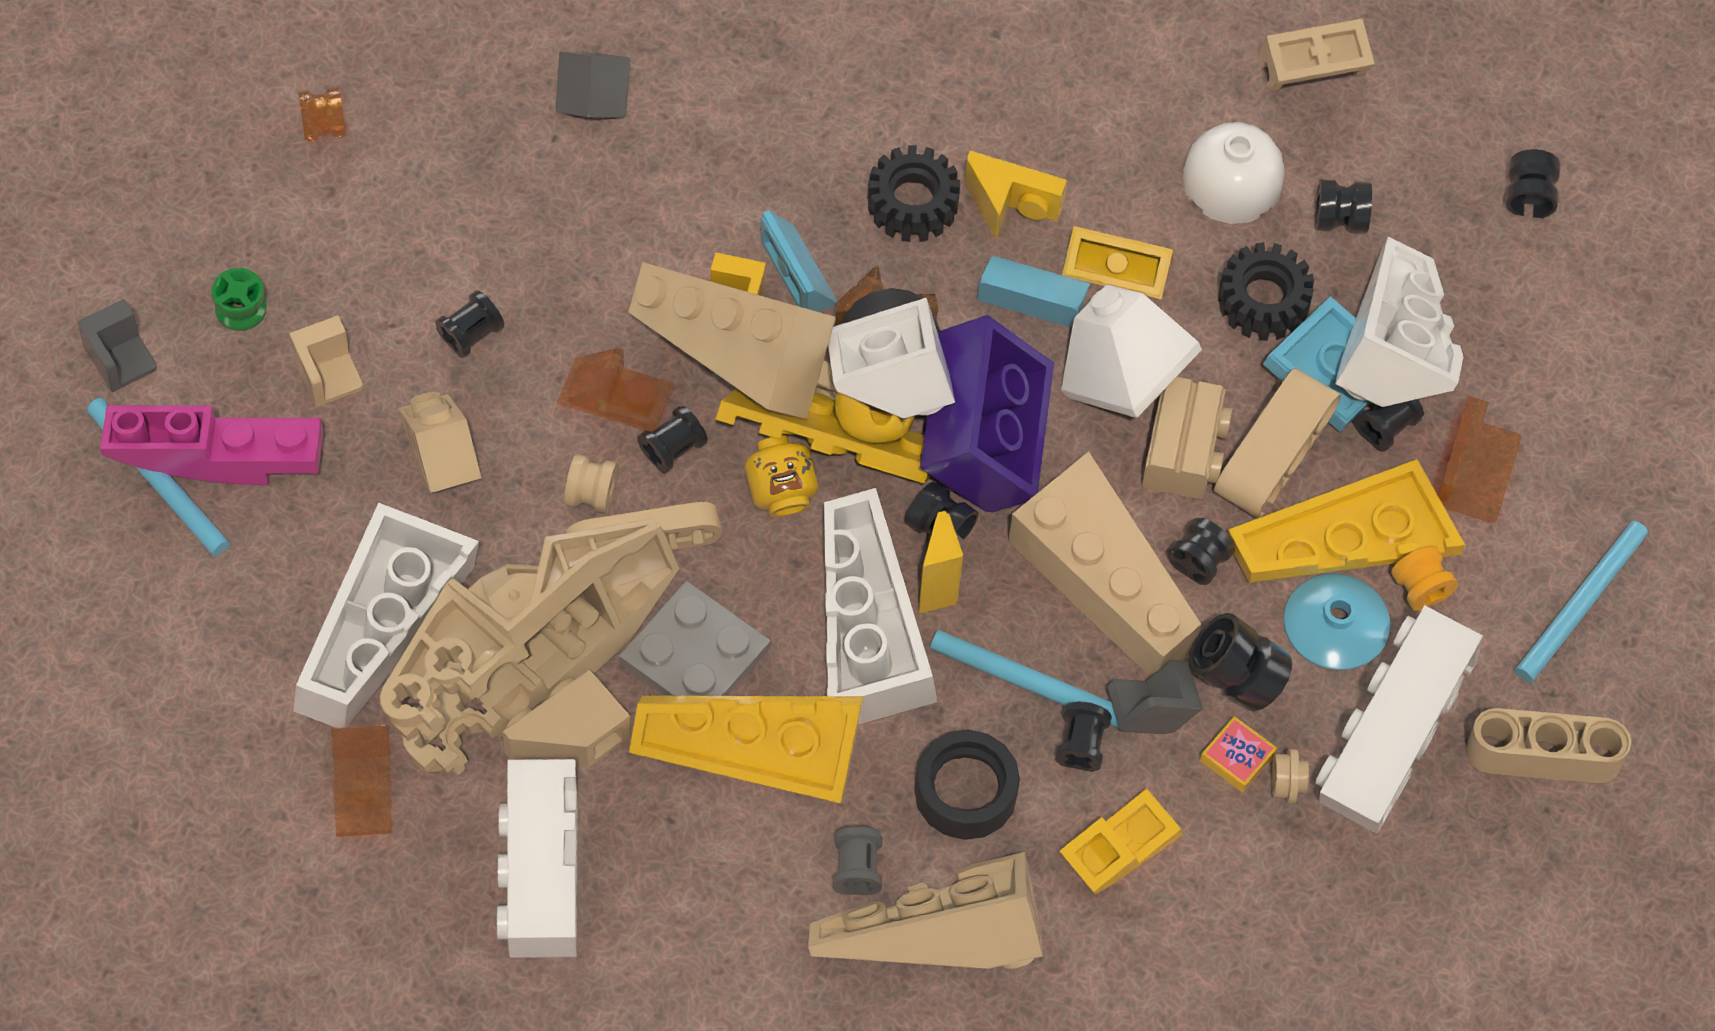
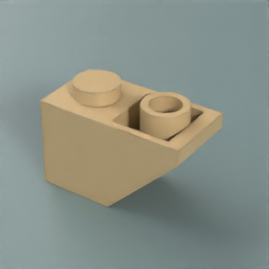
[398,392,482,493]
[503,669,631,768]

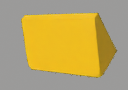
[1062,226,1174,299]
[918,511,963,614]

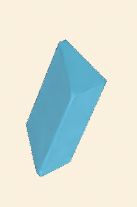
[760,210,838,312]
[977,256,1090,327]

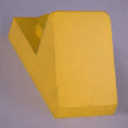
[964,151,1067,239]

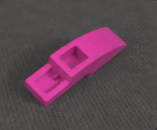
[100,405,324,485]

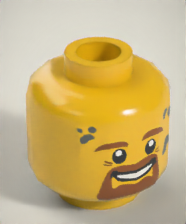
[744,435,819,517]

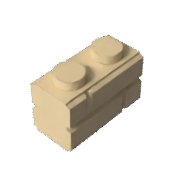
[1142,377,1233,499]

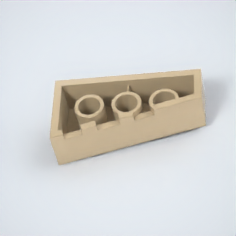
[628,262,836,419]
[1008,451,1201,677]

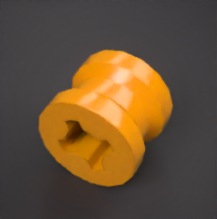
[1391,546,1459,611]

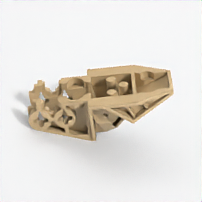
[380,519,680,775]

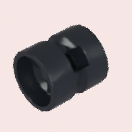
[1189,613,1292,712]

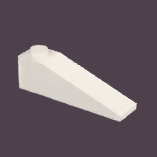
[1335,237,1463,407]

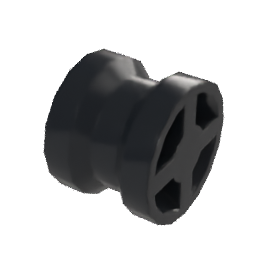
[1167,518,1235,585]

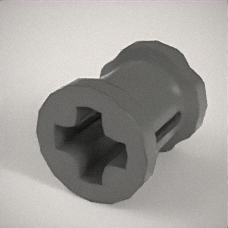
[833,826,883,895]

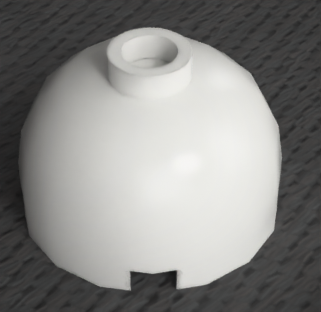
[1182,122,1285,224]

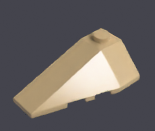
[808,852,1043,969]

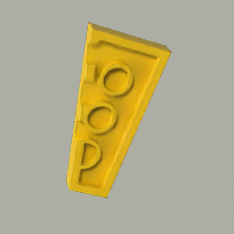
[629,695,864,803]

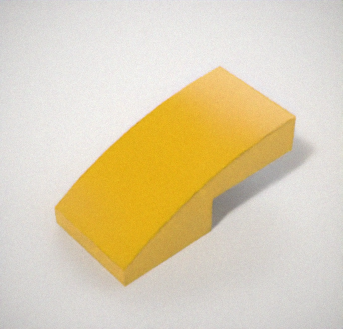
[1059,788,1183,895]

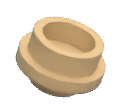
[1271,749,1309,804]

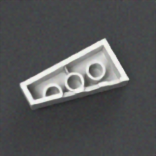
[824,488,938,724]
[293,503,479,731]
[1315,605,1483,834]

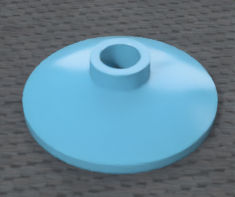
[1284,574,1390,670]

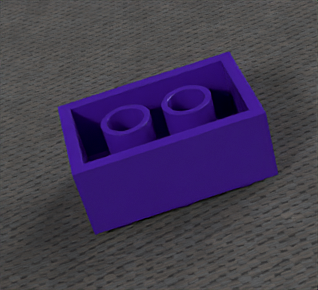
[920,315,1054,513]

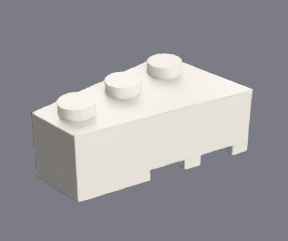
[497,759,578,958]

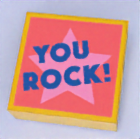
[1200,716,1277,793]

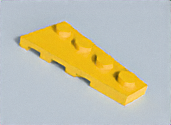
[715,388,932,484]
[1227,459,1465,583]

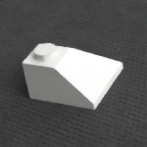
[1061,284,1202,418]
[828,298,955,419]

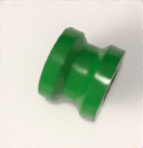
[212,268,267,331]

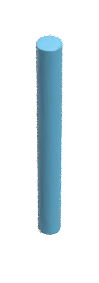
[86,398,230,557]
[1514,521,1648,684]
[930,629,1120,729]

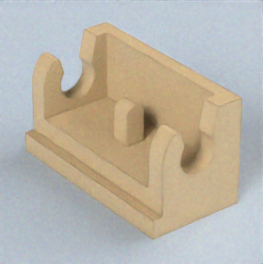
[1257,19,1375,92]

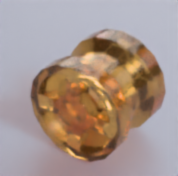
[298,86,346,142]

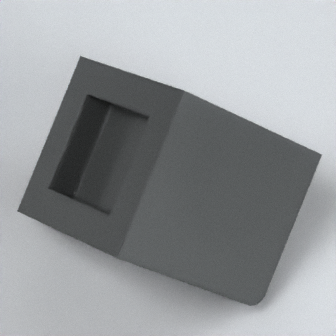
[556,52,630,118]
[77,299,157,392]
[1108,660,1203,734]

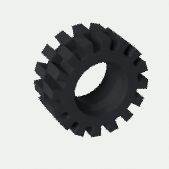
[867,145,960,242]
[1218,242,1314,341]

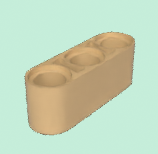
[1214,367,1341,519]
[1465,708,1632,783]

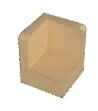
[289,315,363,407]

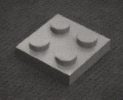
[619,581,771,696]

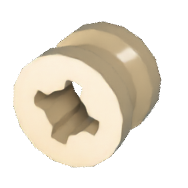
[564,454,618,514]

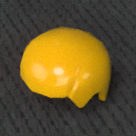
[835,392,915,443]

